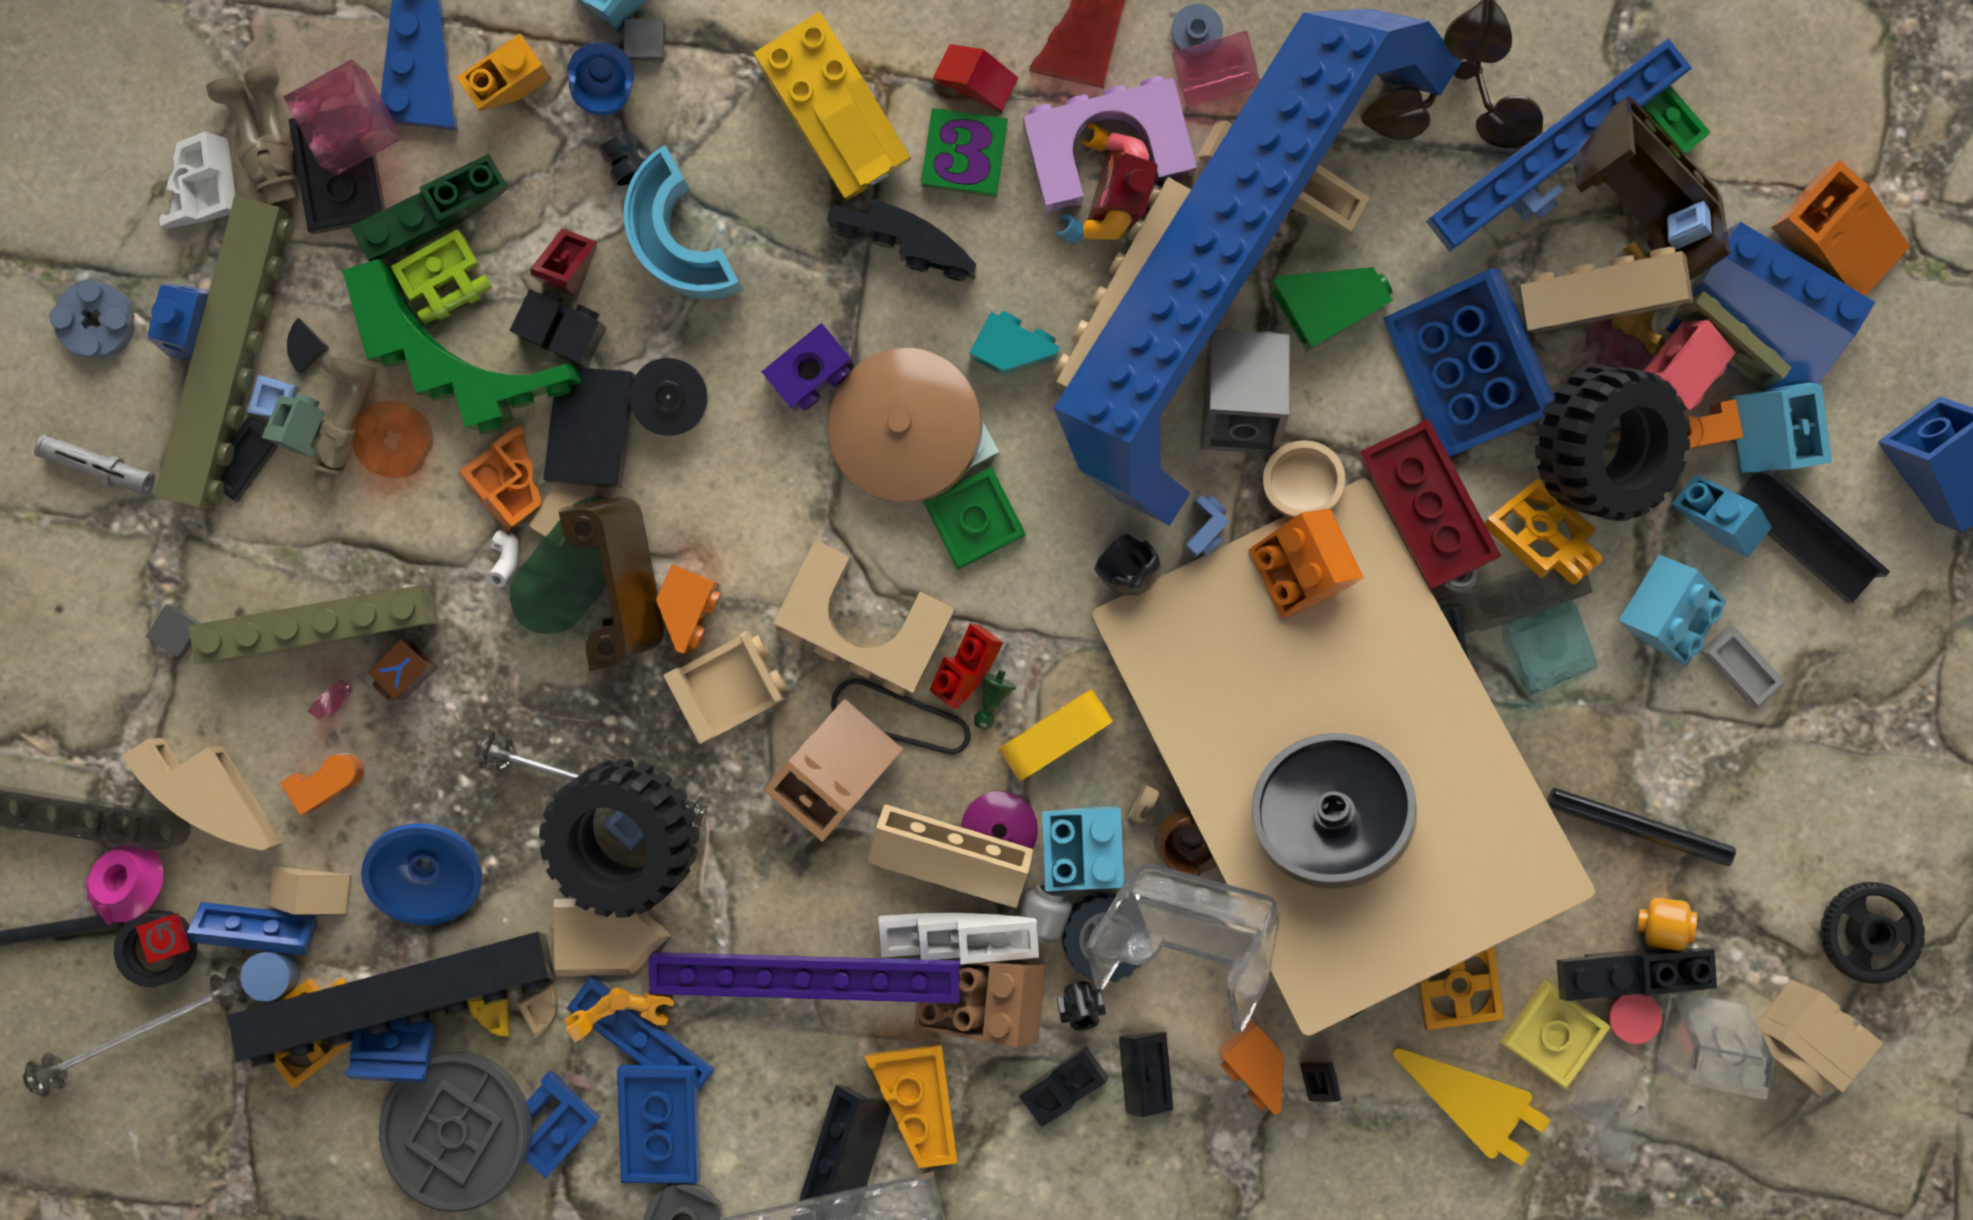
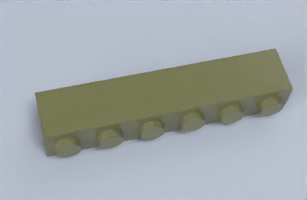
[188,585,439,664]

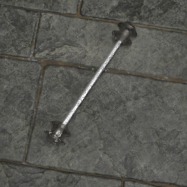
[474,732,708,828]
[23,967,249,1097]

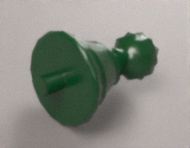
[974,670,1017,730]

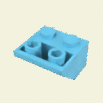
[1729,382,1832,473]
[1618,555,1727,667]
[1042,806,1124,891]

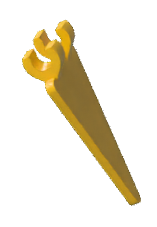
[1392,1047,1551,1167]

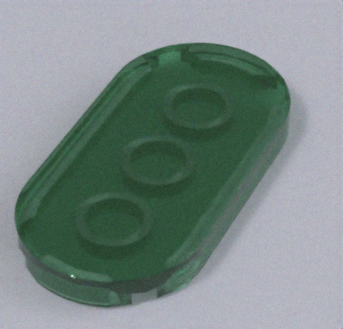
[510,496,611,634]

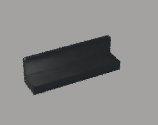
[1737,469,1890,603]
[793,1085,891,1220]

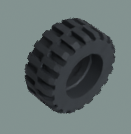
[1535,364,1690,521]
[539,759,699,918]

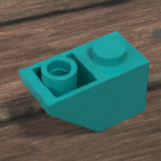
[969,311,1060,376]

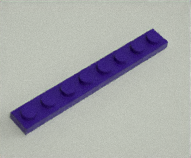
[649,952,960,1003]

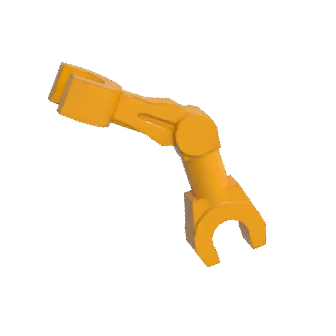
[564,987,675,1042]

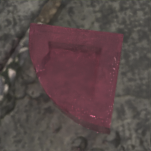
[307,680,353,719]

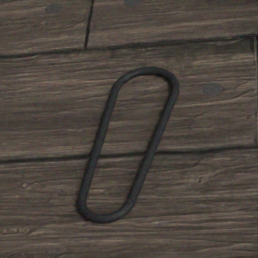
[831,678,971,755]

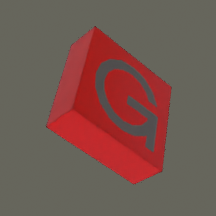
[136,913,190,964]

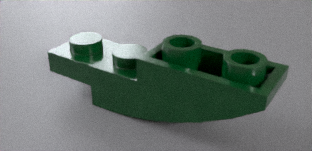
[350,154,508,262]

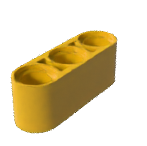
[998,689,1113,782]

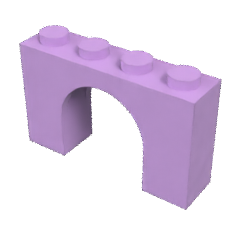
[1023,76,1197,214]

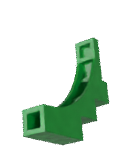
[342,259,582,434]

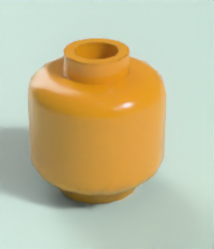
[1637,897,1697,951]

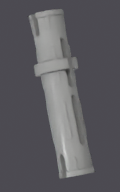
[34,434,155,496]

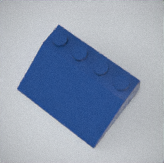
[1666,221,1875,390]
[1383,268,1555,457]

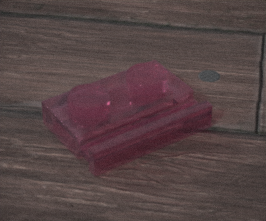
[1171,30,1261,109]

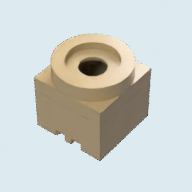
[1752,980,1884,1098]

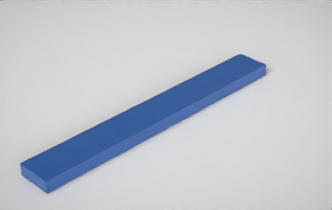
[1426,38,1692,252]

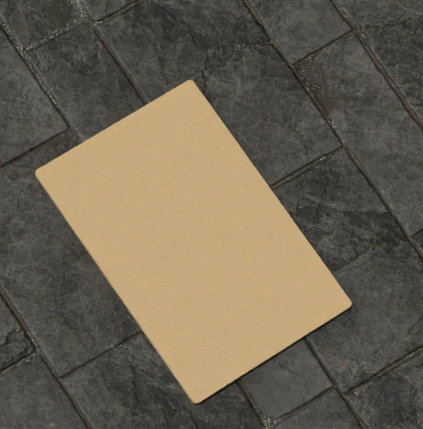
[1092,478,1595,1036]

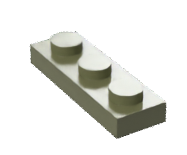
[1675,291,1792,390]

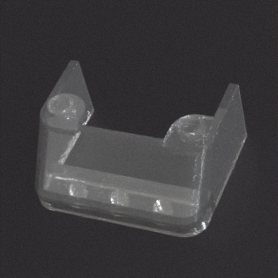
[1085,864,1279,1033]

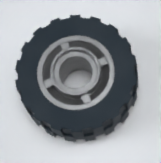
[1061,893,1150,983]

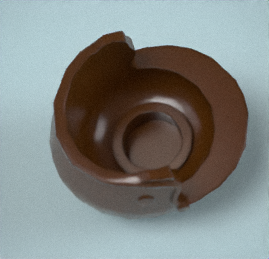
[1154,808,1217,878]

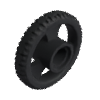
[1820,882,1925,984]

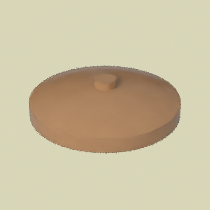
[828,348,983,503]

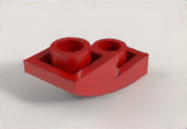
[929,623,1004,709]

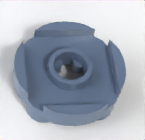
[49,279,135,358]

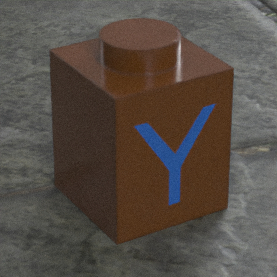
[368,639,438,700]

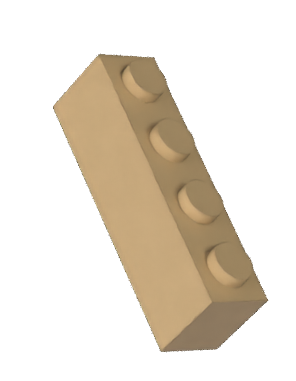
[1520,247,1693,334]
[867,804,1034,908]

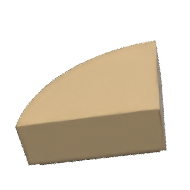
[1127,783,1160,824]
[517,983,558,1038]

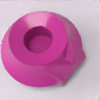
[86,841,163,925]

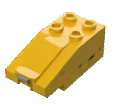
[754,11,911,201]

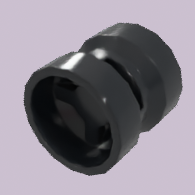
[599,134,645,186]

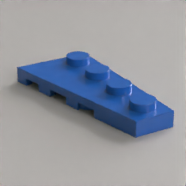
[378,0,458,131]

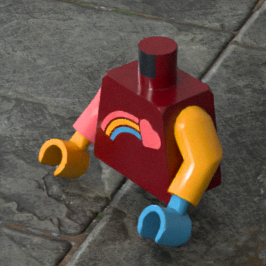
[1056,123,1158,244]

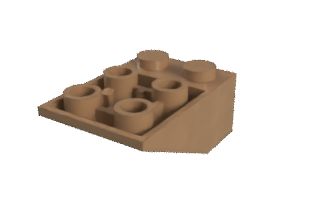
[763,699,903,842]
[914,958,1046,1048]

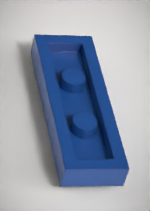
[187,902,318,955]

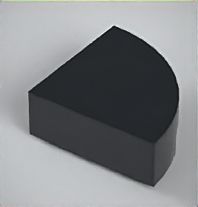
[287,318,329,374]

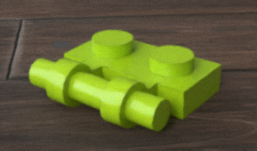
[390,229,493,325]

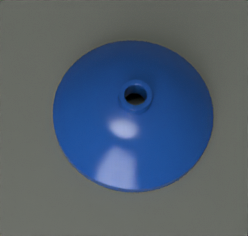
[361,823,482,925]

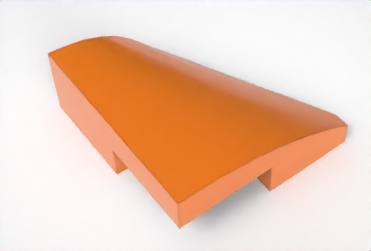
[458,424,542,534]

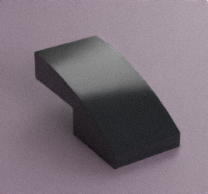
[1019,1046,1109,1128]

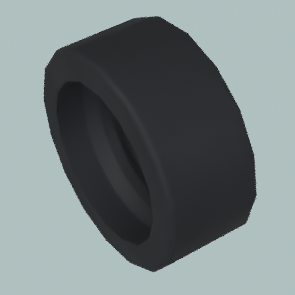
[113,910,198,987]

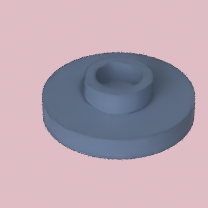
[1171,4,1223,56]

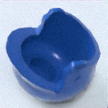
[567,42,634,115]

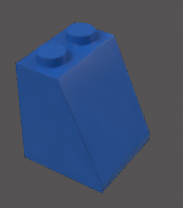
[1878,397,1973,533]

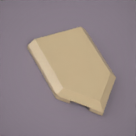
[553,898,671,977]

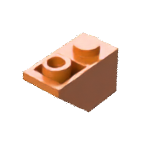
[656,564,721,654]
[1218,1019,1284,1116]

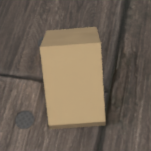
[269,867,352,914]

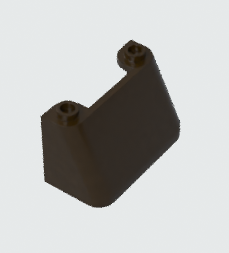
[559,497,664,671]

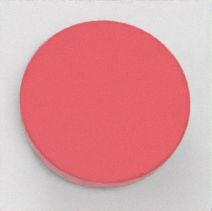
[1608,994,1662,1044]

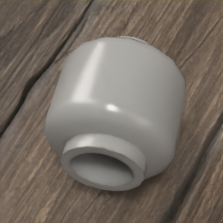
[1018,883,1073,944]

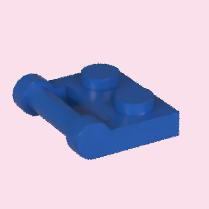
[526,1071,601,1178]

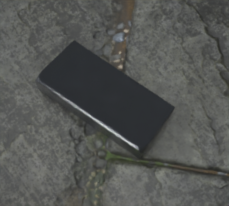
[1119,1032,1174,1117]

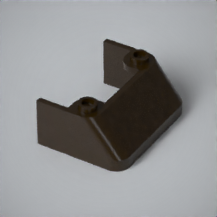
[1574,96,1731,281]

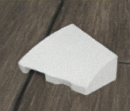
[159,131,236,228]

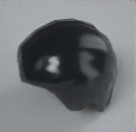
[1094,534,1160,596]

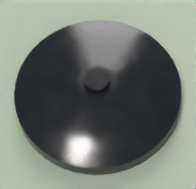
[1252,733,1417,888]

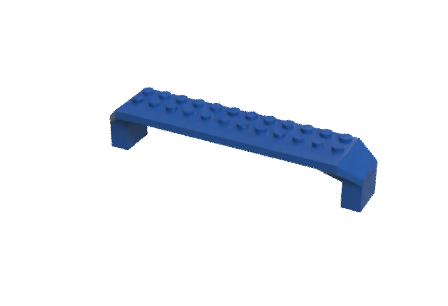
[1054,9,1461,526]

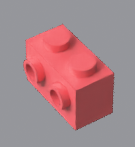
[1644,320,1736,411]

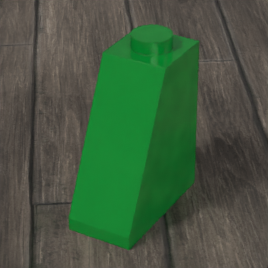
[1268,267,1393,353]

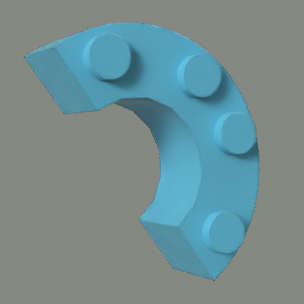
[624,145,744,299]

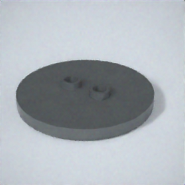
[379,1051,532,1212]

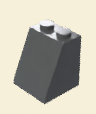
[1201,328,1290,454]

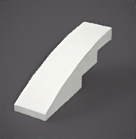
[878,913,1039,964]

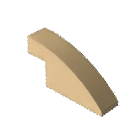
[1197,121,1370,232]
[121,738,283,851]

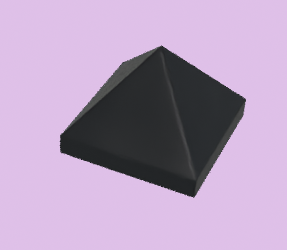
[1300,1062,1341,1102]

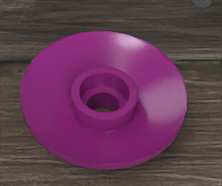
[961,791,1038,849]

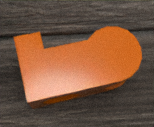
[1687,399,1744,449]
[280,753,364,816]

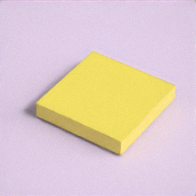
[1499,979,1611,1090]

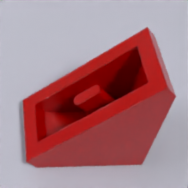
[933,44,1018,113]

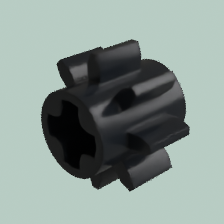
[1057,981,1106,1031]

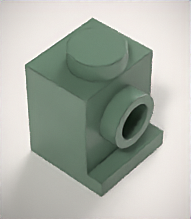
[262,393,325,457]

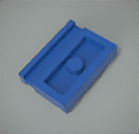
[345,1022,437,1083]

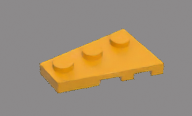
[864,1044,958,1168]

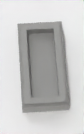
[1700,625,1786,709]

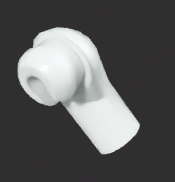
[488,530,519,587]

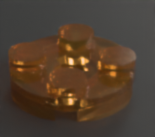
[352,400,433,479]

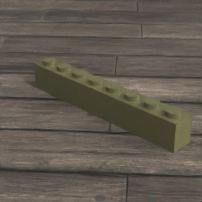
[155,196,293,511]

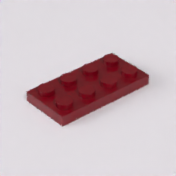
[1357,419,1502,591]

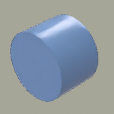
[240,951,301,1001]

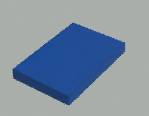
[617,1065,700,1184]

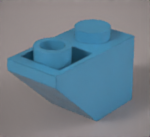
[1672,474,1772,558]

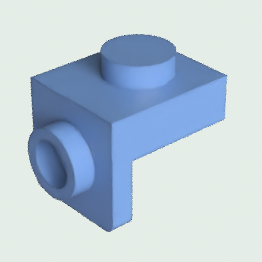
[1183,495,1229,557]

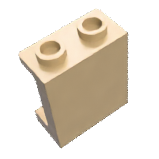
[663,631,788,744]

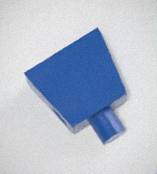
[148,284,209,361]

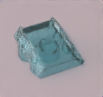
[1502,596,1597,695]

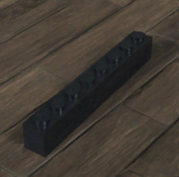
[228,931,556,1068]

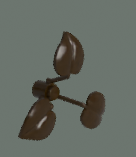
[1361,0,1543,148]

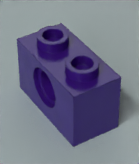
[761,323,853,412]

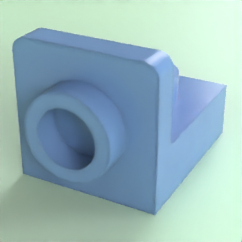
[1512,185,1564,222]

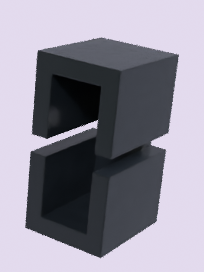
[509,288,607,368]

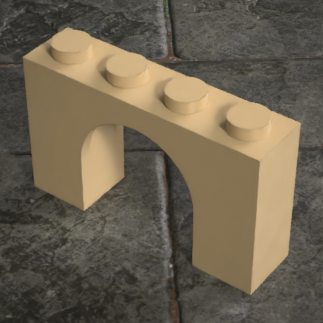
[773,540,955,696]

